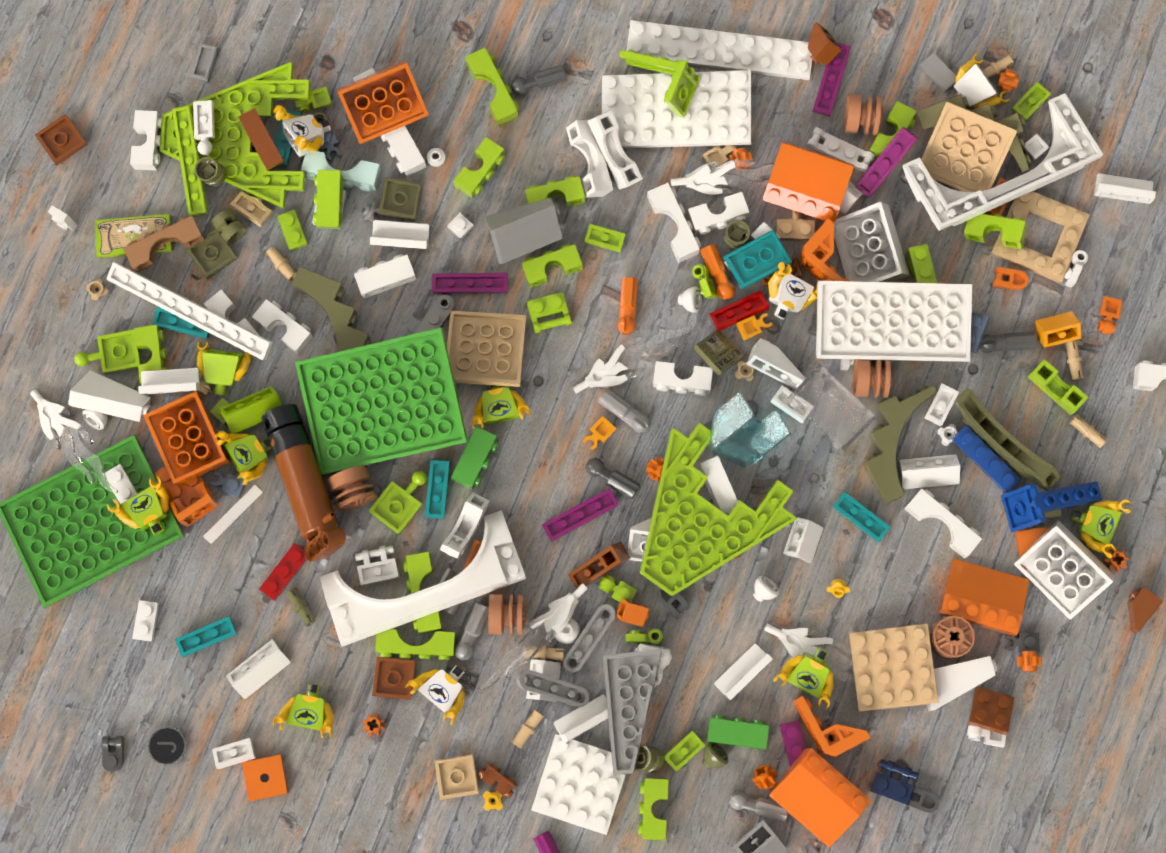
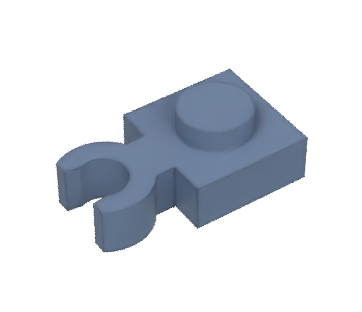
[320,126,341,162]
[210,472,245,498]

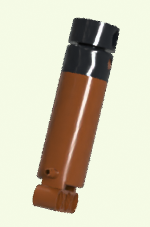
[261,404,346,562]

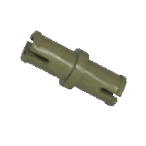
[286,588,316,627]

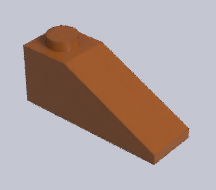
[568,542,631,589]

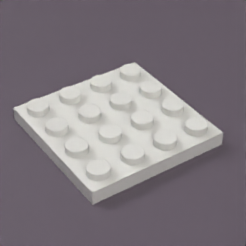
[531,734,626,835]

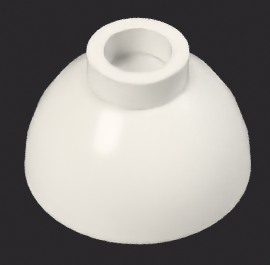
[678,286,702,313]
[82,409,108,430]
[753,576,779,602]
[553,618,581,644]

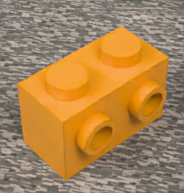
[1035,311,1081,348]

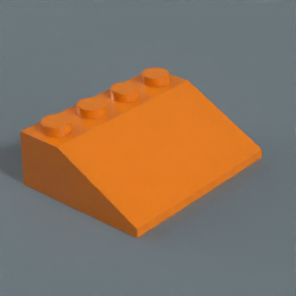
[336,61,429,144]
[763,142,854,224]
[143,391,231,485]
[938,558,1029,636]
[769,748,871,848]

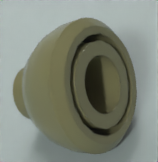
[702,743,729,769]

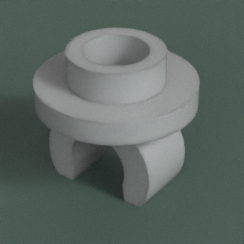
[361,203,379,222]

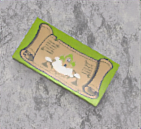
[95,214,173,258]

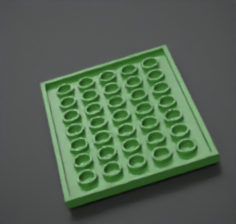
[295,328,468,475]
[0,435,185,608]

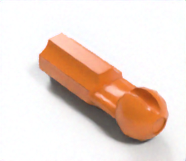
[700,244,735,300]
[617,277,638,335]

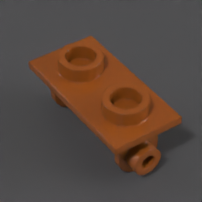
[478,763,518,799]

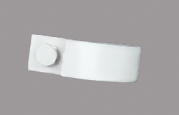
[440,493,490,558]

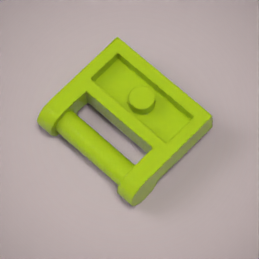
[527,292,572,334]

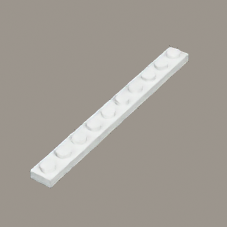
[107,262,273,360]

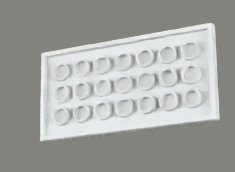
[602,70,751,149]
[816,281,972,362]

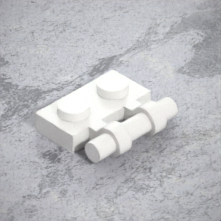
[355,545,399,586]

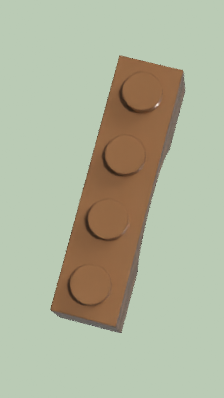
[123,216,205,272]

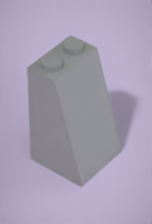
[486,198,564,264]

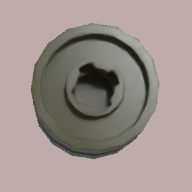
[194,157,226,186]
[211,208,247,244]
[724,220,750,251]
[635,745,664,773]

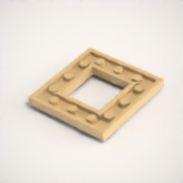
[990,191,1090,284]

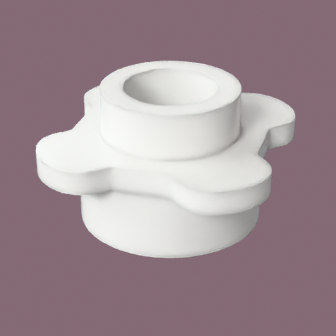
[937,424,957,446]

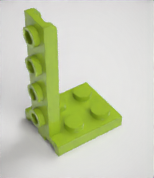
[619,50,701,118]

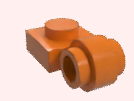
[1097,296,1123,335]

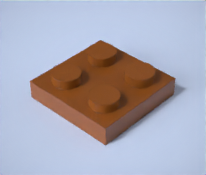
[35,114,87,166]
[372,657,416,700]
[968,686,1014,735]

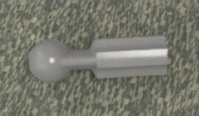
[598,388,650,433]
[454,603,489,661]
[729,791,788,822]

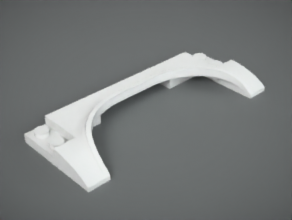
[902,93,1103,231]
[320,510,526,647]

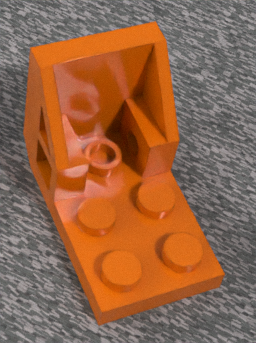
[800,218,849,281]
[154,466,220,527]
[793,696,871,757]

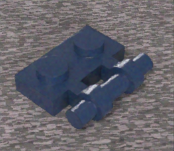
[870,759,919,806]

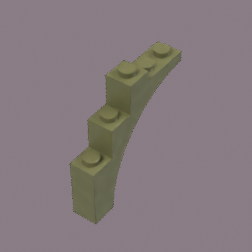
[917,93,1032,172]
[292,267,371,352]
[863,385,937,505]
[954,388,1060,491]

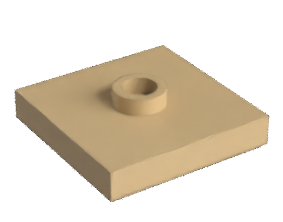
[434,754,480,800]

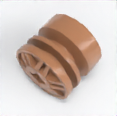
[844,93,883,136]
[853,359,892,398]
[328,465,377,511]
[488,594,527,635]
[929,616,975,659]

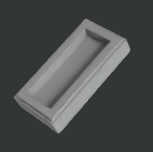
[190,43,219,83]
[919,52,956,92]

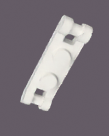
[807,127,876,173]

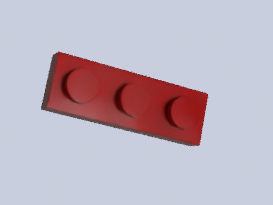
[709,290,769,332]
[259,543,307,601]

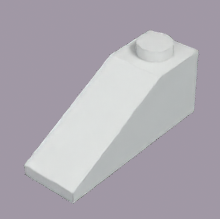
[747,338,806,390]

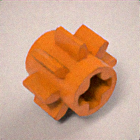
[997,69,1019,93]
[729,148,753,171]
[646,456,664,482]
[1103,547,1129,573]
[1017,651,1042,672]
[362,713,386,737]
[752,765,778,790]

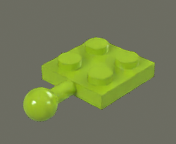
[74,329,141,374]
[368,470,427,535]

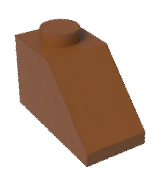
[808,22,841,66]
[1127,586,1163,633]

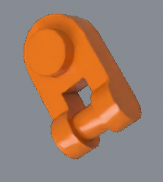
[992,267,1029,291]

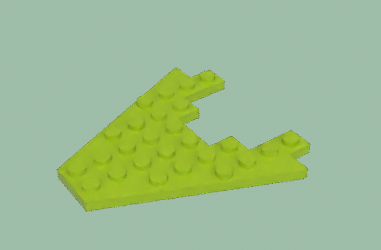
[160,62,311,208]
[639,423,797,596]

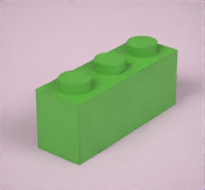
[451,426,499,490]
[706,715,769,750]

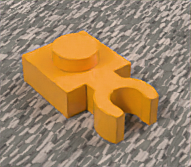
[736,313,772,341]
[583,416,617,451]

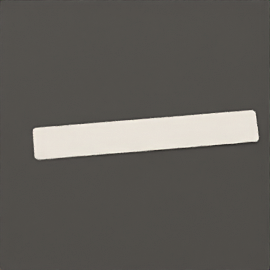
[203,485,262,544]

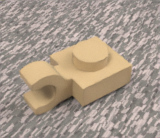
[702,145,737,170]

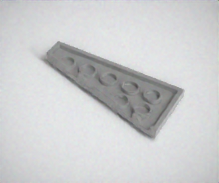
[603,649,662,775]

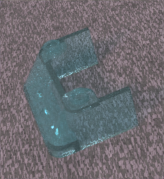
[709,392,791,467]

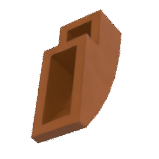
[238,108,284,171]

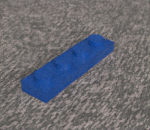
[951,425,1021,493]

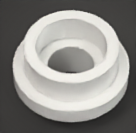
[427,148,445,167]

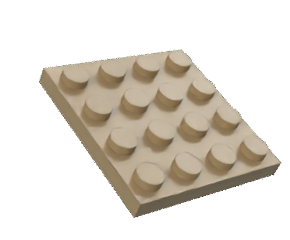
[921,101,1017,192]
[447,311,526,387]
[849,624,939,712]

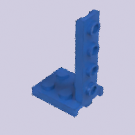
[1001,481,1103,533]

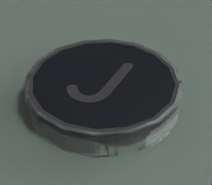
[147,726,188,766]

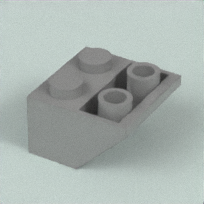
[732,820,788,853]

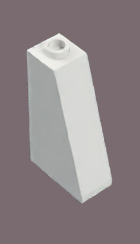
[68,371,152,422]
[699,456,738,515]
[927,656,997,711]

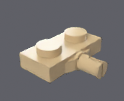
[230,191,272,227]
[776,210,815,240]

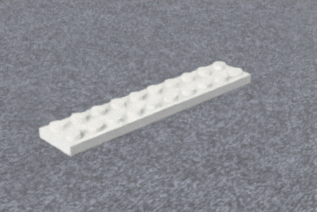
[626,20,812,80]

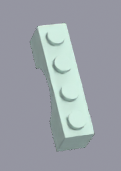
[301,151,381,192]

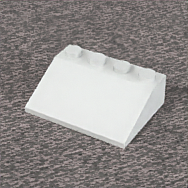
[834,202,910,282]
[1014,520,1115,619]

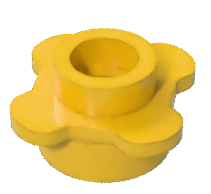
[827,579,850,598]
[483,791,503,811]

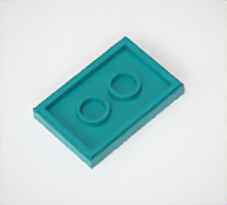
[723,229,792,290]

